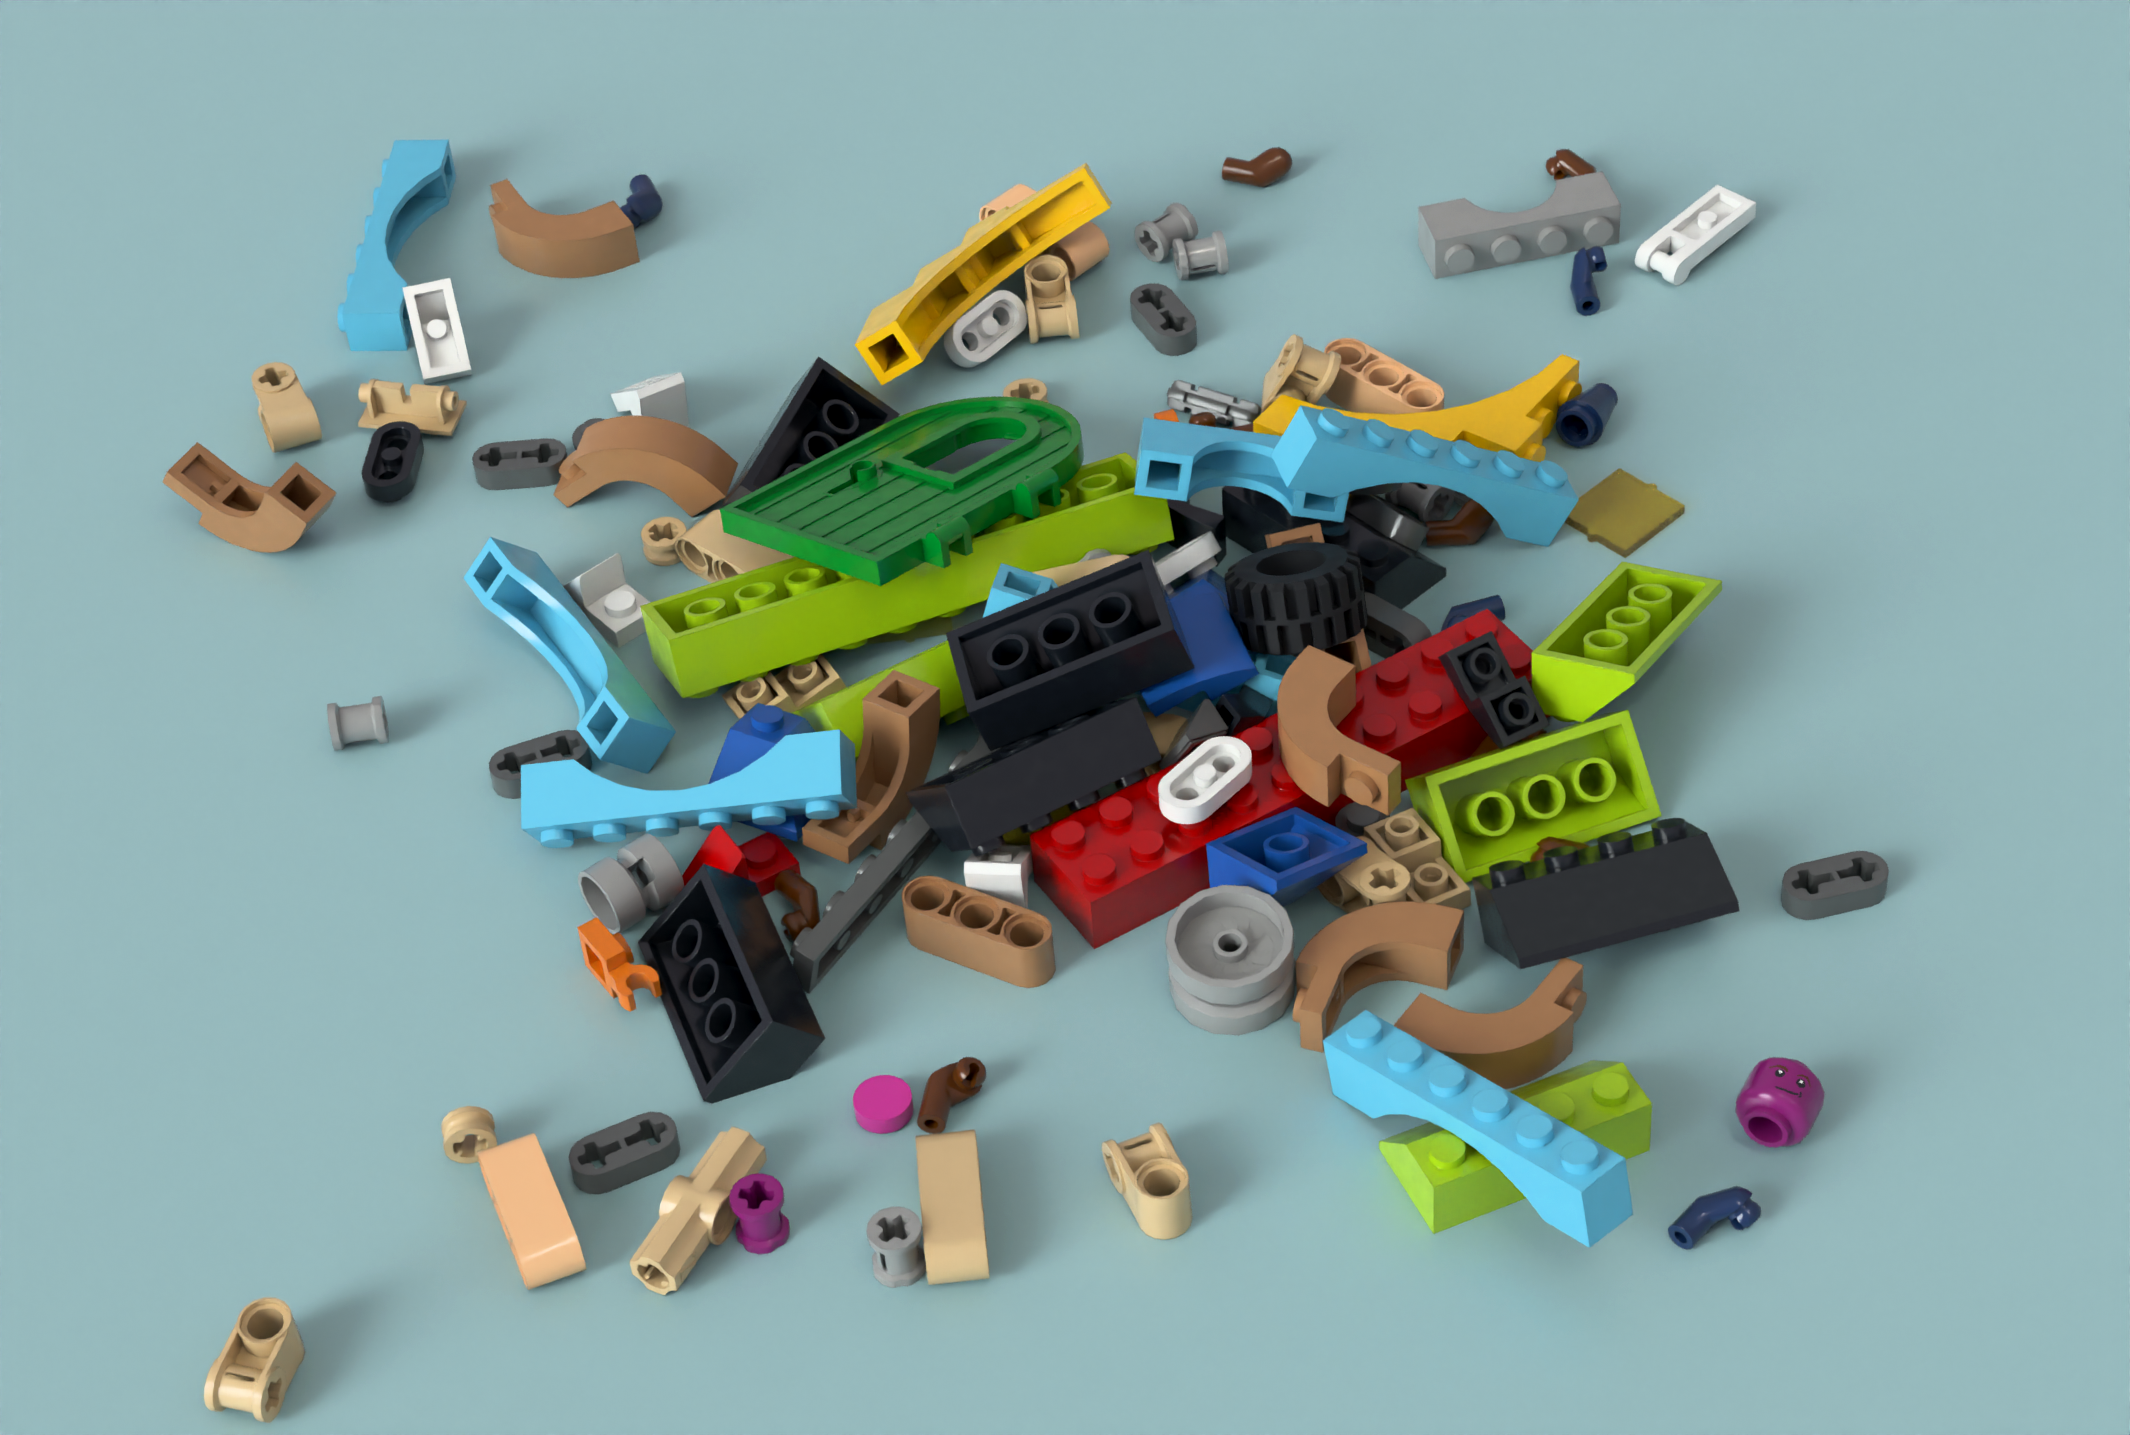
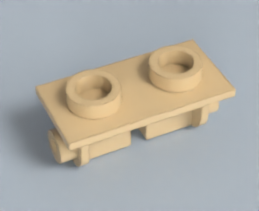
[358,379,467,436]

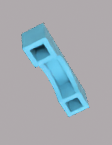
[1134,418,1349,523]

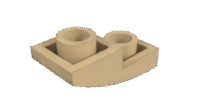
[722,654,846,720]
[1364,807,1471,909]

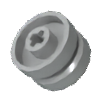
[1165,885,1296,1036]

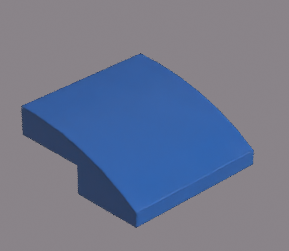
[1140,592,1259,717]

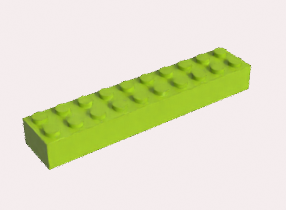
[640,452,1174,698]

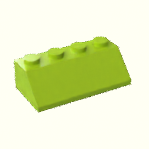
[1532,561,1722,722]
[792,640,969,762]
[1405,710,1662,883]
[1379,1060,1652,1234]

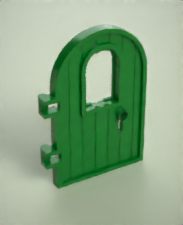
[720,396,1084,586]

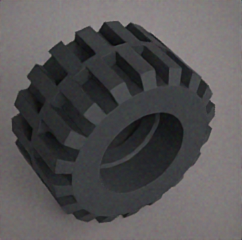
[1224,542,1368,655]

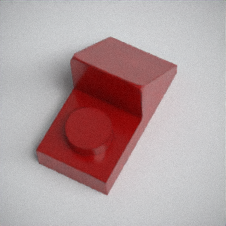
[682,825,801,897]

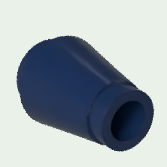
[1556,383,1618,447]

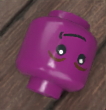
[1735,1057,1825,1148]

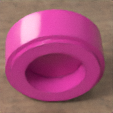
[853,1075,914,1134]

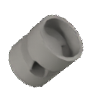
[578,833,684,934]

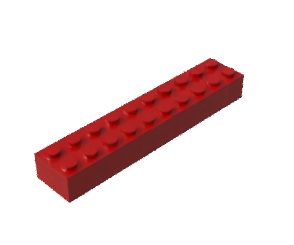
[1030,609,1551,949]

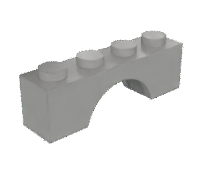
[1418,171,1621,279]

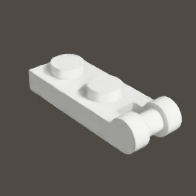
[1635,184,1756,286]

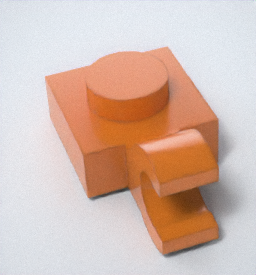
[577,917,662,1012]

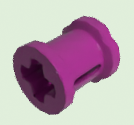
[730,1173,790,1254]

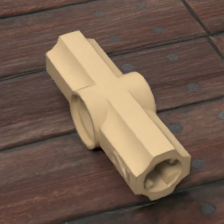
[629,1126,767,1296]

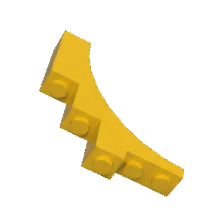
[855,163,1112,385]
[1253,354,1582,498]

